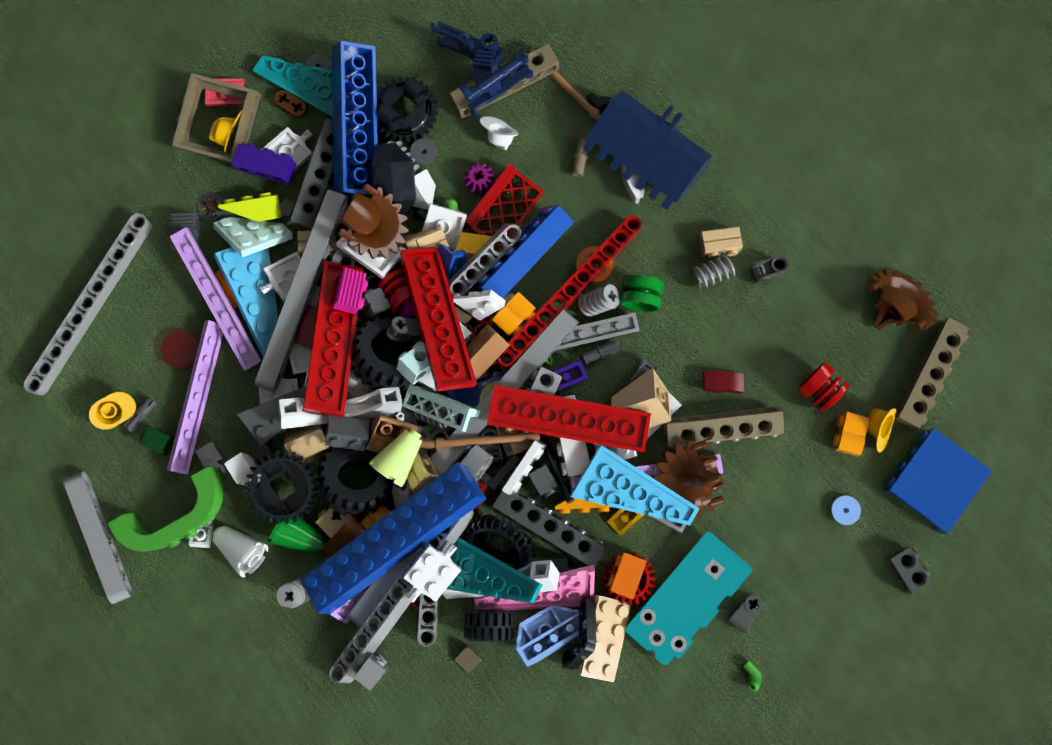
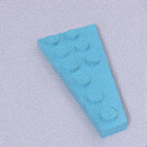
[214,247,278,358]
[569,445,700,525]

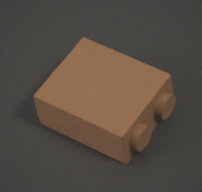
[466,324,510,380]

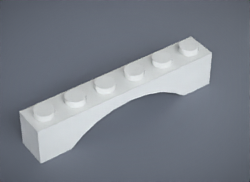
[279,387,402,429]
[442,560,559,599]

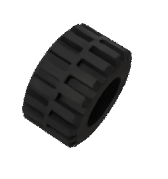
[464,610,515,642]

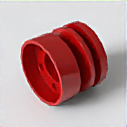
[377,268,411,317]
[797,361,850,413]

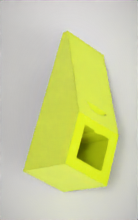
[218,192,282,222]

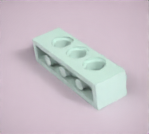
[396,321,472,385]

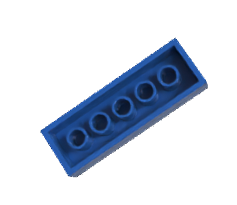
[471,205,574,298]

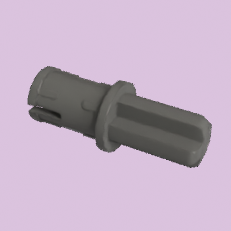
[582,341,620,365]
[124,396,158,432]

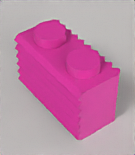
[332,267,368,314]

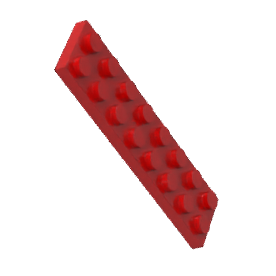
[400,247,477,391]
[303,261,363,417]
[487,385,651,453]

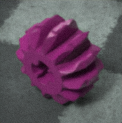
[463,162,495,195]

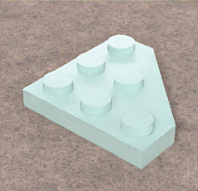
[213,217,293,257]

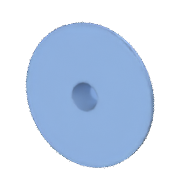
[831,496,861,525]

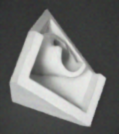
[412,169,436,210]

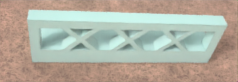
[402,384,481,432]

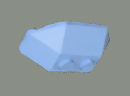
[515,605,579,667]

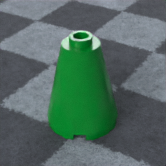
[267,510,325,554]

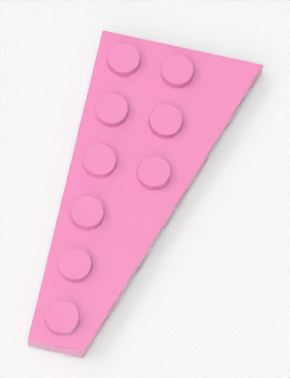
[474,565,595,610]

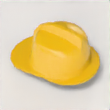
[209,110,242,152]
[89,392,136,429]
[868,408,896,453]

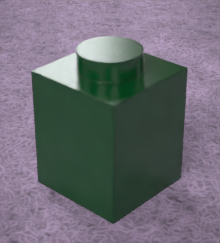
[139,426,175,455]

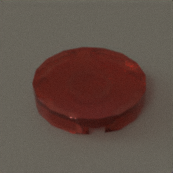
[161,331,199,369]

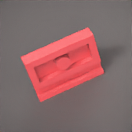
[205,78,245,107]

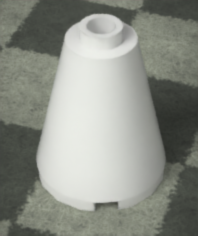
[213,526,268,577]

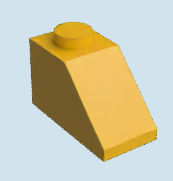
[455,232,500,263]
[607,509,644,536]

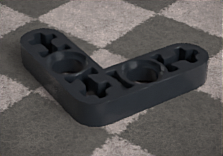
[561,597,596,670]

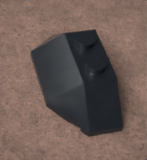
[372,143,417,215]

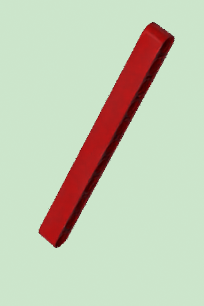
[496,216,642,370]

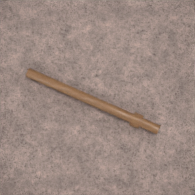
[529,48,601,121]
[420,433,540,450]

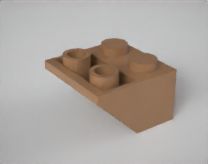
[366,415,418,453]

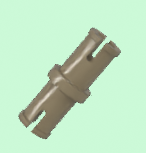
[572,138,588,177]

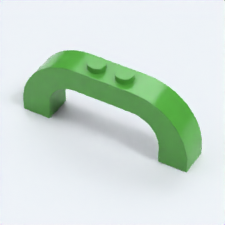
[108,467,223,552]

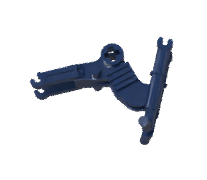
[430,21,534,118]

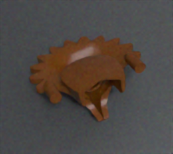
[338,183,408,259]
[868,268,938,332]
[653,440,726,517]

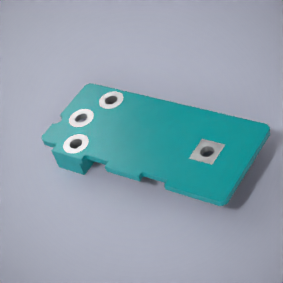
[625,532,752,665]

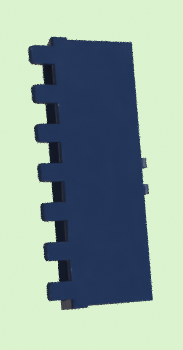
[583,91,712,210]

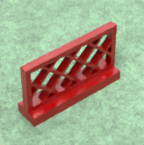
[464,163,544,247]

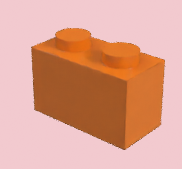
[607,552,647,599]

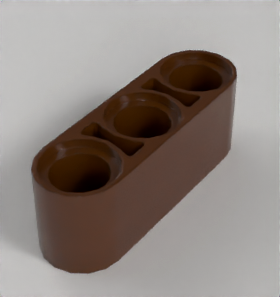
[321,516,367,558]

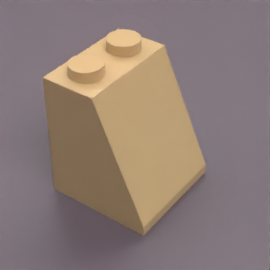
[611,368,671,428]
[284,424,331,463]

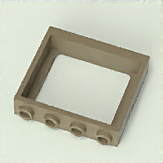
[172,73,261,163]

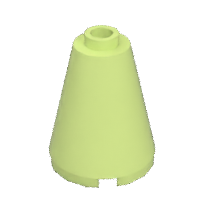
[369,429,422,487]

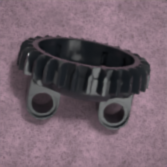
[376,77,438,144]
[244,450,320,525]
[462,514,533,570]

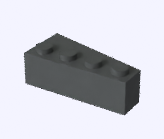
[237,386,306,446]

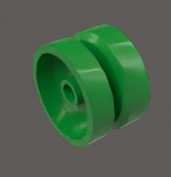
[619,275,664,312]

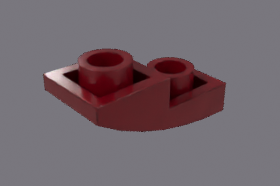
[294,305,317,349]
[702,371,744,394]

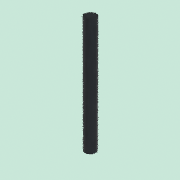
[539,434,574,504]

